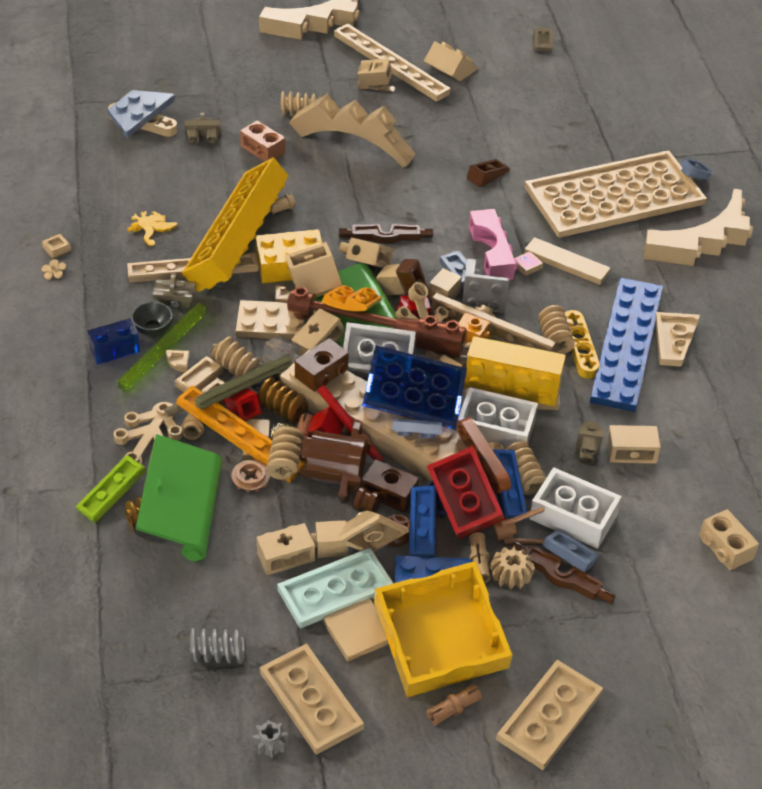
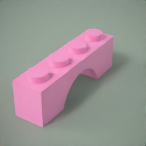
[469,209,518,280]

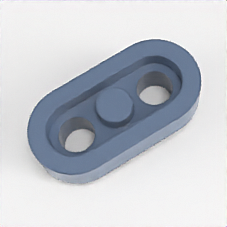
[680,157,713,181]

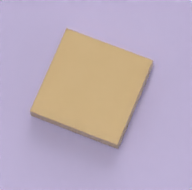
[323,598,388,662]

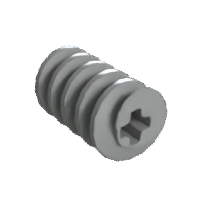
[190,628,246,664]

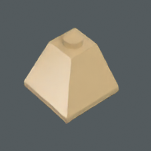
[338,511,409,552]

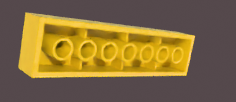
[182,157,289,292]

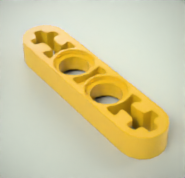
[565,310,600,379]

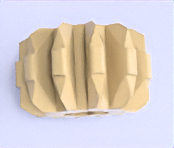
[490,546,534,591]

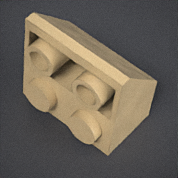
[424,41,478,82]
[285,242,342,297]

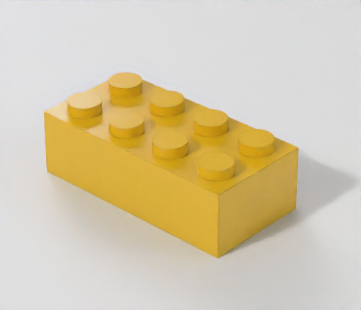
[464,336,566,407]

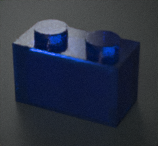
[87,318,140,365]

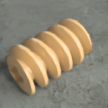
[281,91,321,117]
[538,305,575,354]
[211,336,260,377]
[266,426,304,480]
[505,441,546,495]

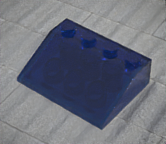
[362,345,467,430]

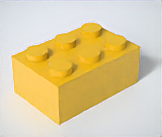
[255,230,322,283]

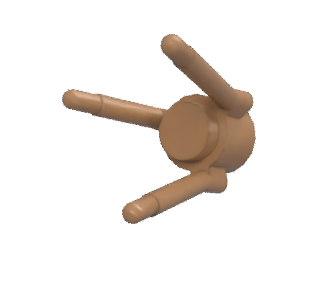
[493,507,545,546]

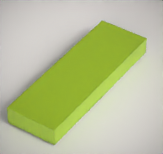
[75,455,146,523]

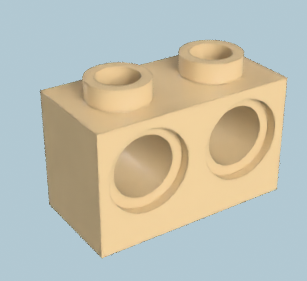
[699,509,759,571]

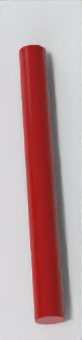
[317,385,384,462]

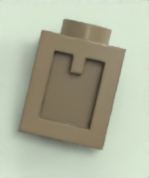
[532,27,553,52]

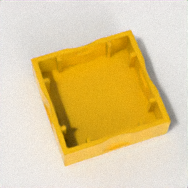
[374,561,512,698]

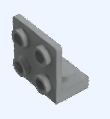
[462,259,509,313]

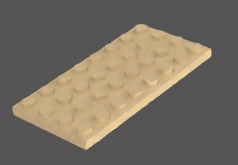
[524,150,707,238]

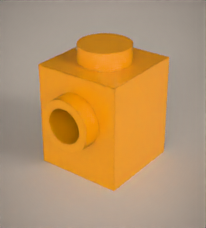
[458,313,491,344]

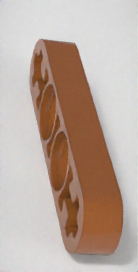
[457,417,511,494]

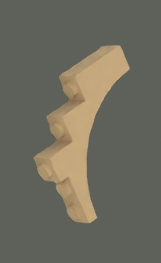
[259,0,361,40]
[289,94,415,168]
[643,189,753,266]

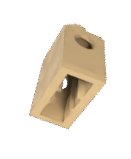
[339,238,394,268]

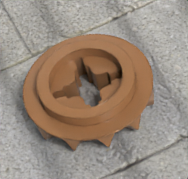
[231,460,270,493]

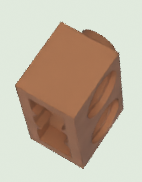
[240,120,285,162]

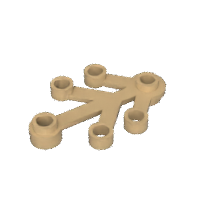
[395,282,449,363]
[114,402,183,465]

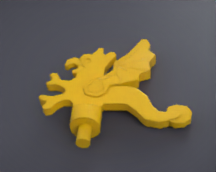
[127,211,177,246]

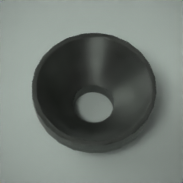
[131,302,173,336]

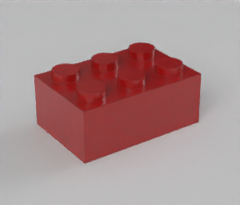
[427,446,505,540]

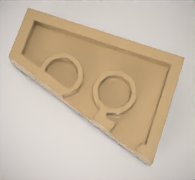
[655,312,700,366]

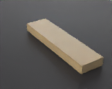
[524,237,610,285]

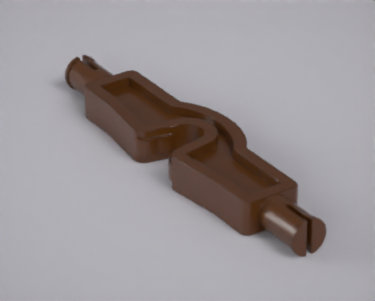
[339,224,433,244]
[511,541,616,604]

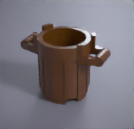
[300,420,371,503]

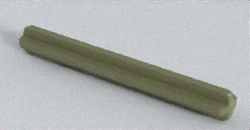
[194,355,292,410]

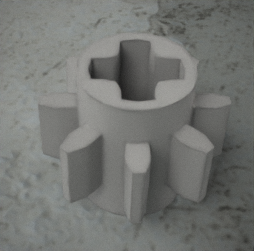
[252,720,288,758]

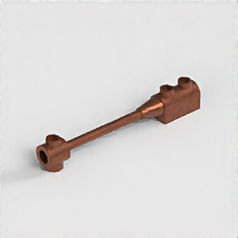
[287,287,467,358]

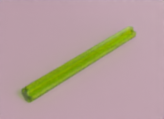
[117,303,206,391]

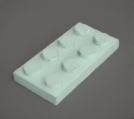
[277,548,393,629]

